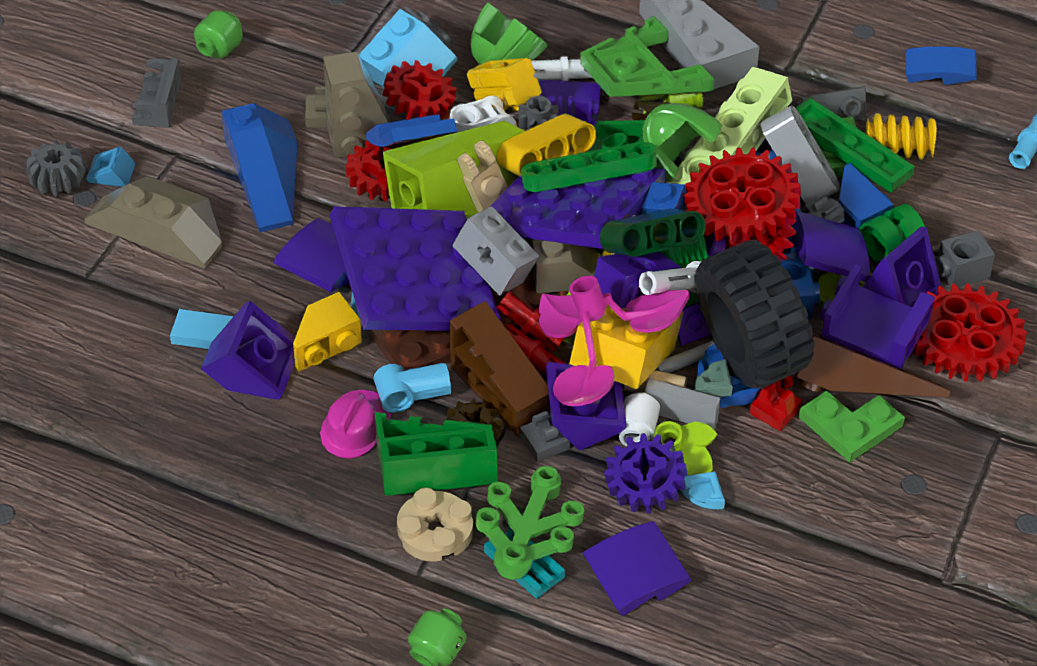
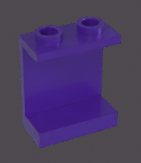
[819,264,935,369]

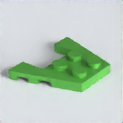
[581,16,714,97]

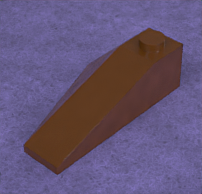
[795,331,951,398]

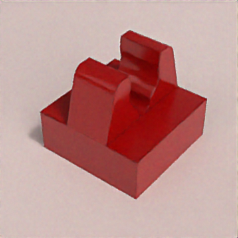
[750,382,802,431]

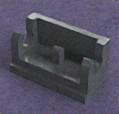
[132,58,181,128]

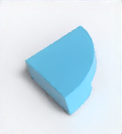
[681,471,725,509]

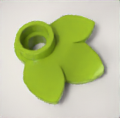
[651,421,717,476]

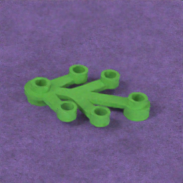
[476,466,584,579]

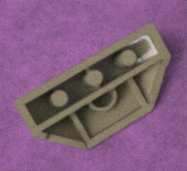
[84,176,223,269]

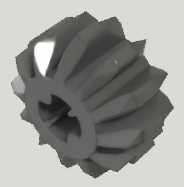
[26,140,86,198]

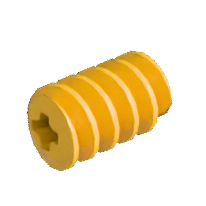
[865,113,937,160]

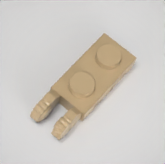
[457,140,508,213]

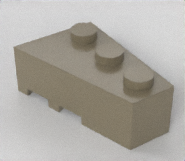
[323,52,401,158]

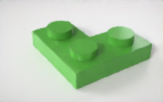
[799,391,905,463]

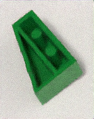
[375,412,498,496]

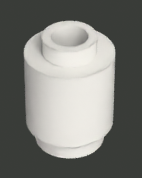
[619,393,660,447]

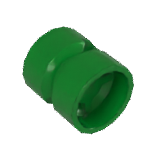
[859,203,925,264]

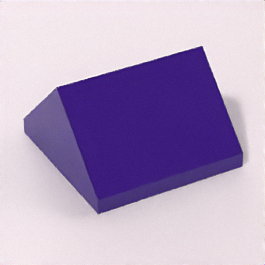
[863,227,942,307]
[546,362,626,451]

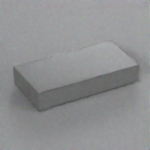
[645,378,720,430]

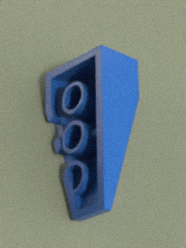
[221,103,298,232]

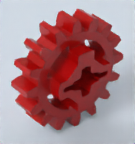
[382,60,456,120]
[345,140,408,201]

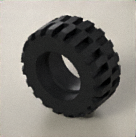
[694,240,815,389]

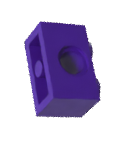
[594,251,681,308]

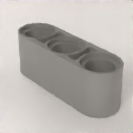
[761,105,840,204]

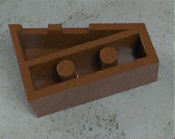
[450,300,551,436]

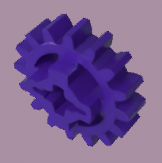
[604,433,688,514]

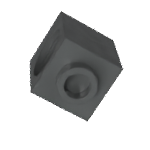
[935,230,995,287]

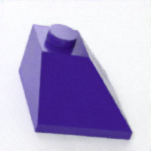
[201,301,295,400]

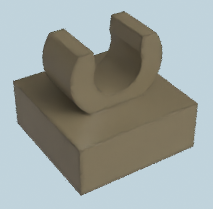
[305,87,328,128]

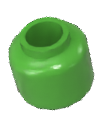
[194,10,243,59]
[408,608,467,666]

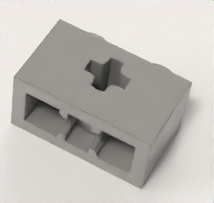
[452,206,539,296]

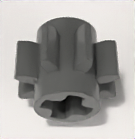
[518,96,558,131]
[804,196,845,223]

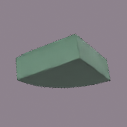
[695,359,733,397]

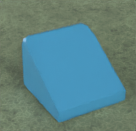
[86,147,135,186]

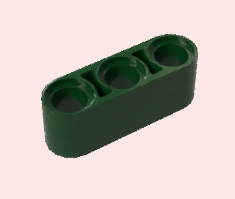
[600,208,706,256]

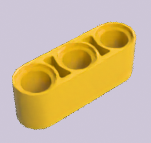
[497,114,596,177]

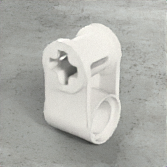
[450,95,516,133]

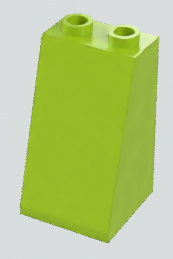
[383,120,525,219]

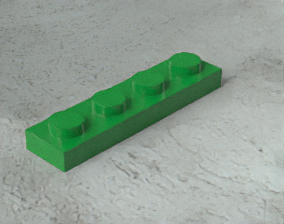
[796,98,915,193]

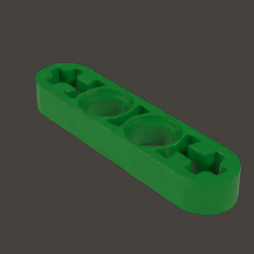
[521,142,657,192]

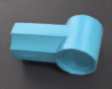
[373,363,451,413]

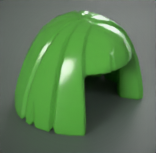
[470,2,548,65]
[642,103,722,181]

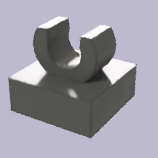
[520,411,570,462]

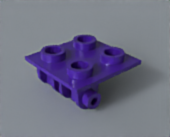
[538,79,601,126]

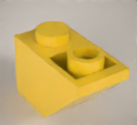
[293,292,362,372]

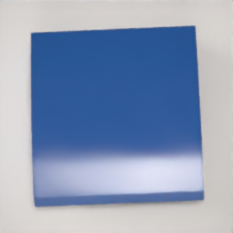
[366,115,457,147]

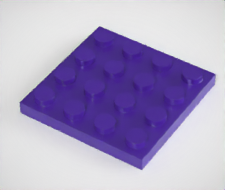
[490,168,666,249]
[330,206,501,331]

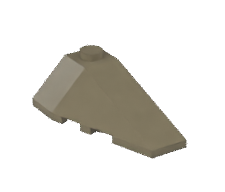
[526,238,601,294]

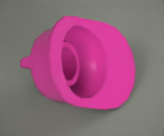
[320,390,391,459]

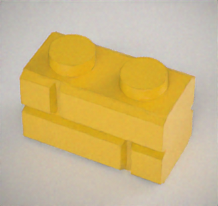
[467,58,542,111]

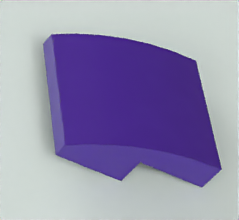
[792,211,870,282]
[274,218,349,292]
[583,521,692,617]

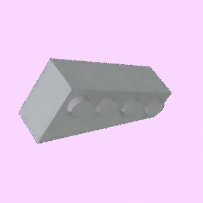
[639,0,759,93]

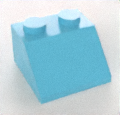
[359,9,457,87]

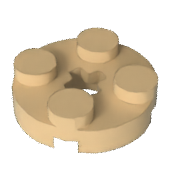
[397,488,473,562]

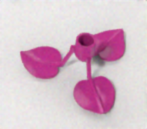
[539,276,689,406]

